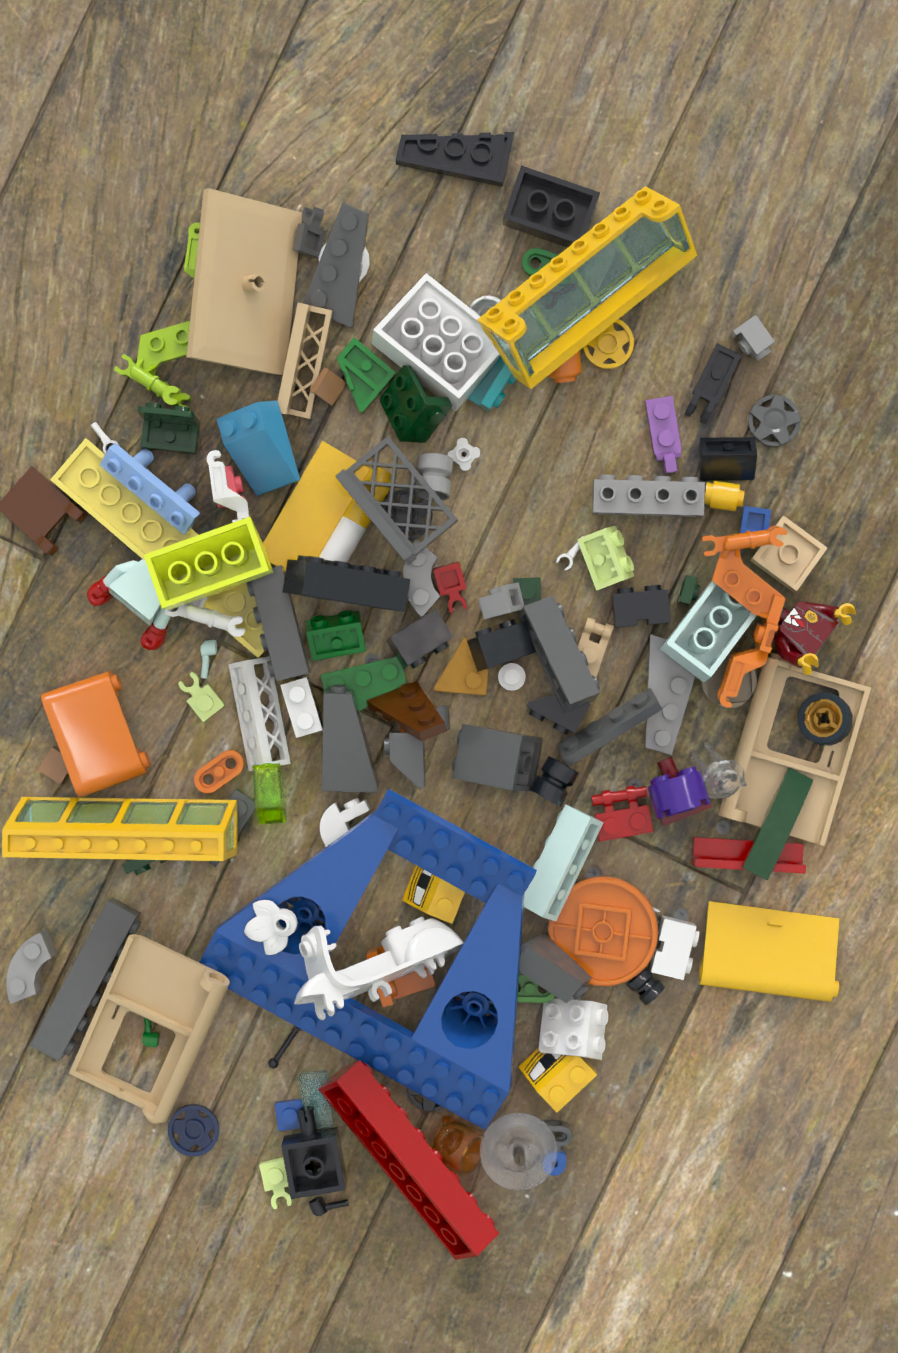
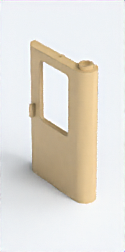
[718,653,871,846]
[69,934,230,1124]

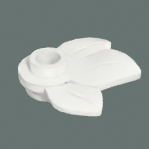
[244,900,298,955]

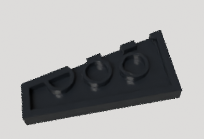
[395,132,514,187]

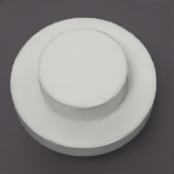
[498,663,526,690]

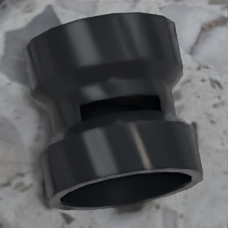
[626,967,665,1005]

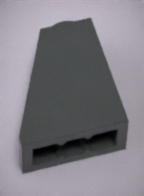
[519,933,592,1003]

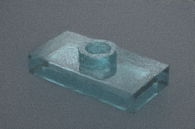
[299,1070,334,1128]

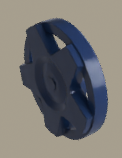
[168,1104,220,1156]

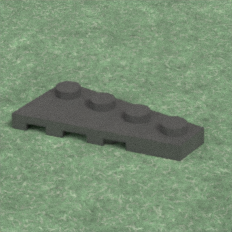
[303,202,370,328]

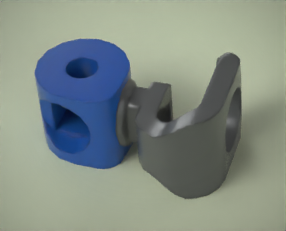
[541,1119,573,1176]

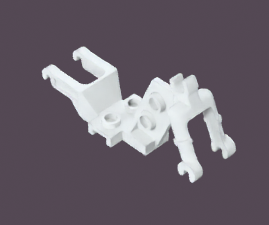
[164,450,249,637]

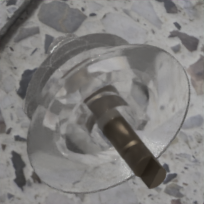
[480,1112,557,1190]

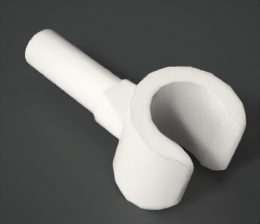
[91,422,120,454]
[556,536,583,570]

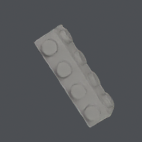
[592,475,705,517]

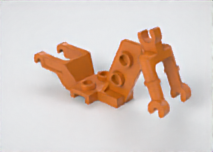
[702,525,787,708]

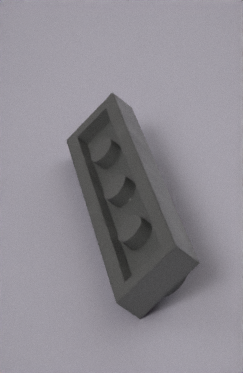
[557,688,662,767]

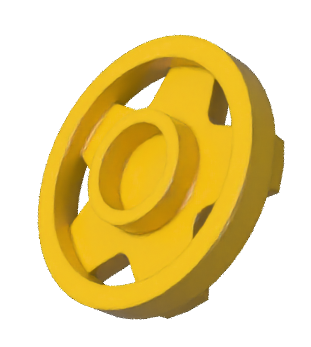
[583,319,634,369]

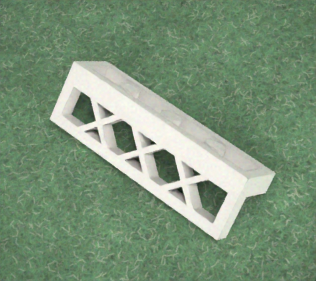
[228,656,291,771]

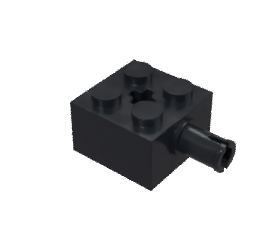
[281,1106,347,1199]

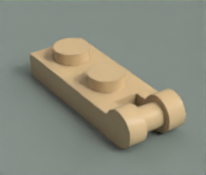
[578,617,614,677]

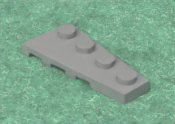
[645,634,695,755]

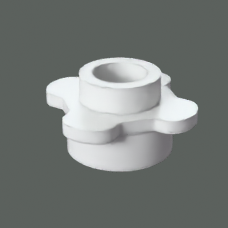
[448,438,480,471]

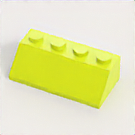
[143,517,273,610]

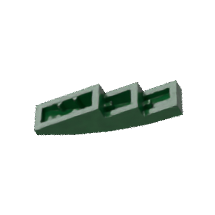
[742,767,813,880]

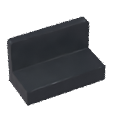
[699,437,758,481]

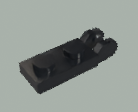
[685,343,741,424]

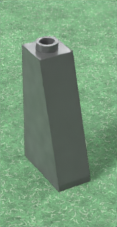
[322,684,378,793]

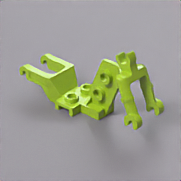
[114,222,200,411]

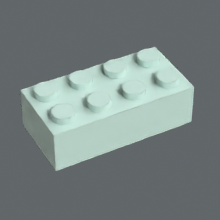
[660,580,757,682]

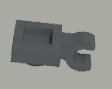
[293,207,326,258]

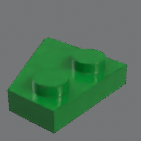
[337,337,396,414]

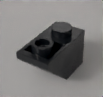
[526,694,591,735]

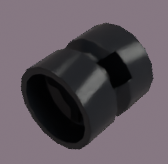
[530,756,579,807]

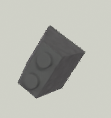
[452,724,543,792]

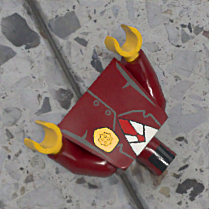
[773,601,856,675]

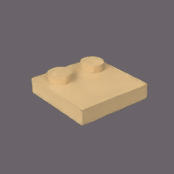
[750,515,827,593]

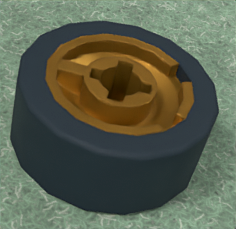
[798,692,853,746]

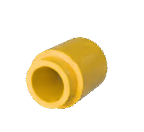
[704,481,745,512]

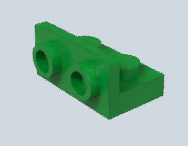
[306,610,366,661]

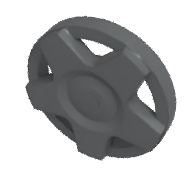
[748,395,800,447]

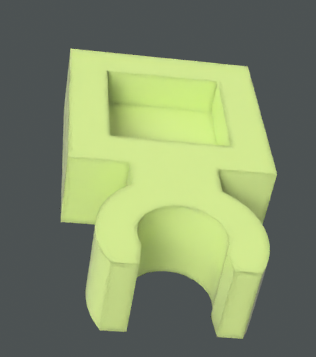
[178,672,226,722]
[259,1157,293,1209]

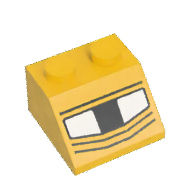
[402,865,465,924]
[518,1047,597,1113]

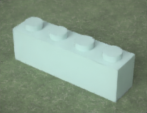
[524,804,604,921]

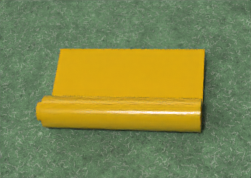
[699,901,839,1002]

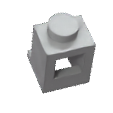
[730,315,775,361]
[479,582,525,619]

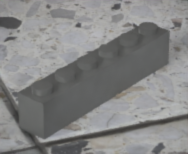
[30,897,141,1061]

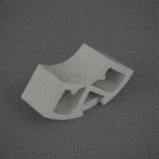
[403,539,440,617]
[6,929,57,1004]

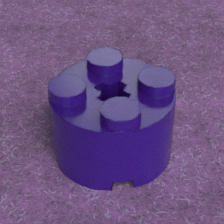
[647,766,711,819]

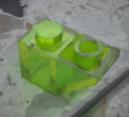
[252,763,287,824]

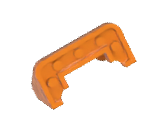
[41,671,151,798]

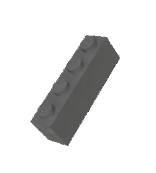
[246,565,311,681]
[518,595,600,713]

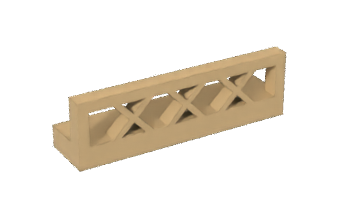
[278,303,333,419]

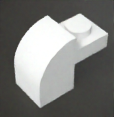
[320,797,371,847]

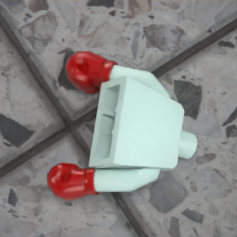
[87,559,174,650]

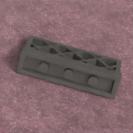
[335,436,458,565]

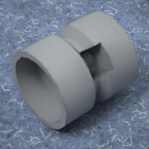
[415,453,453,501]

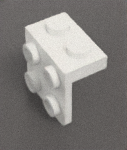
[539,998,608,1060]

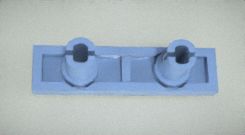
[100,443,200,535]

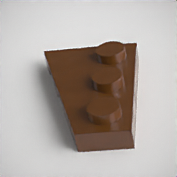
[366,681,447,741]

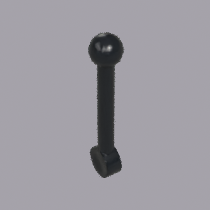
[268,1025,302,1069]

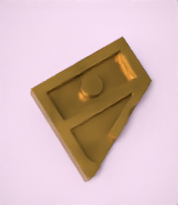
[434,639,488,695]

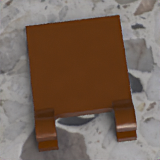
[0,466,88,556]

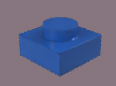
[739,506,772,533]
[275,1098,304,1131]

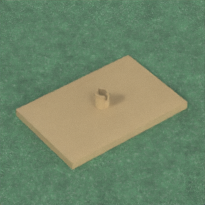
[186,188,302,377]

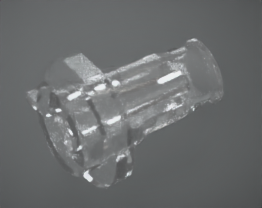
[689,742,747,799]

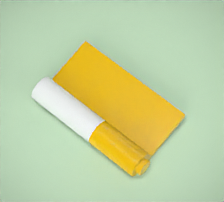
[263,441,392,571]

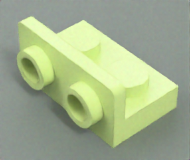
[577,525,634,591]

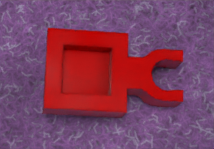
[433,561,467,613]

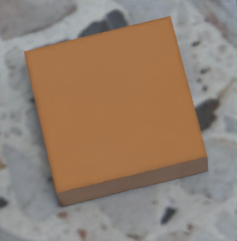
[310,367,347,406]
[38,747,69,785]

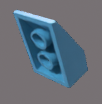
[216,400,300,496]

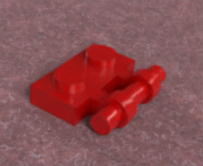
[591,785,654,842]

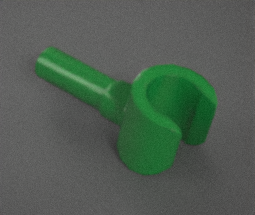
[142,1018,160,1048]

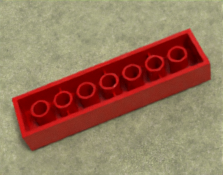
[318,1060,499,1260]

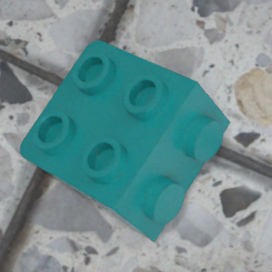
[467,356,516,413]

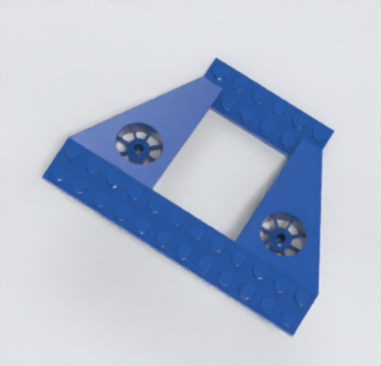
[199,789,537,1130]

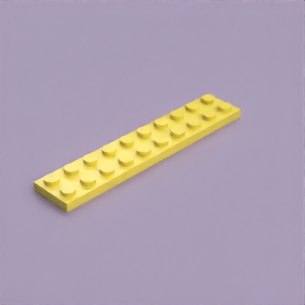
[50,438,266,658]

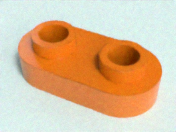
[194,750,245,793]

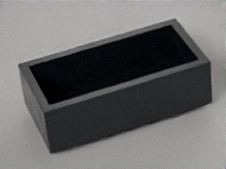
[282,555,410,612]

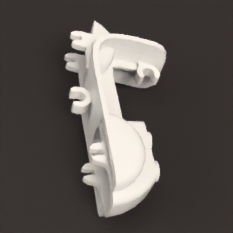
[294,917,464,1020]

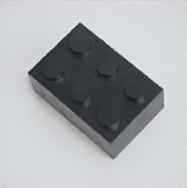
[503,165,600,248]

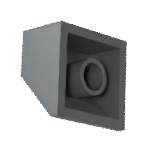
[384,731,426,788]

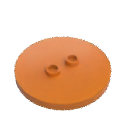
[548,876,658,986]

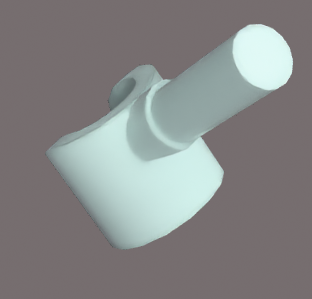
[200,640,218,679]

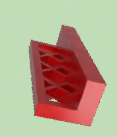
[691,837,806,874]

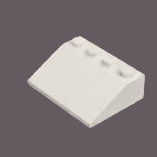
[371,273,508,411]

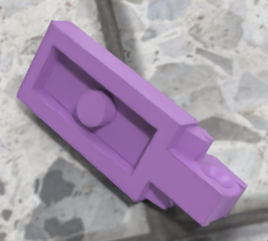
[645,396,682,474]

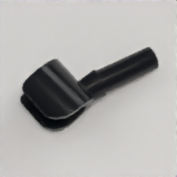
[309,1197,349,1216]

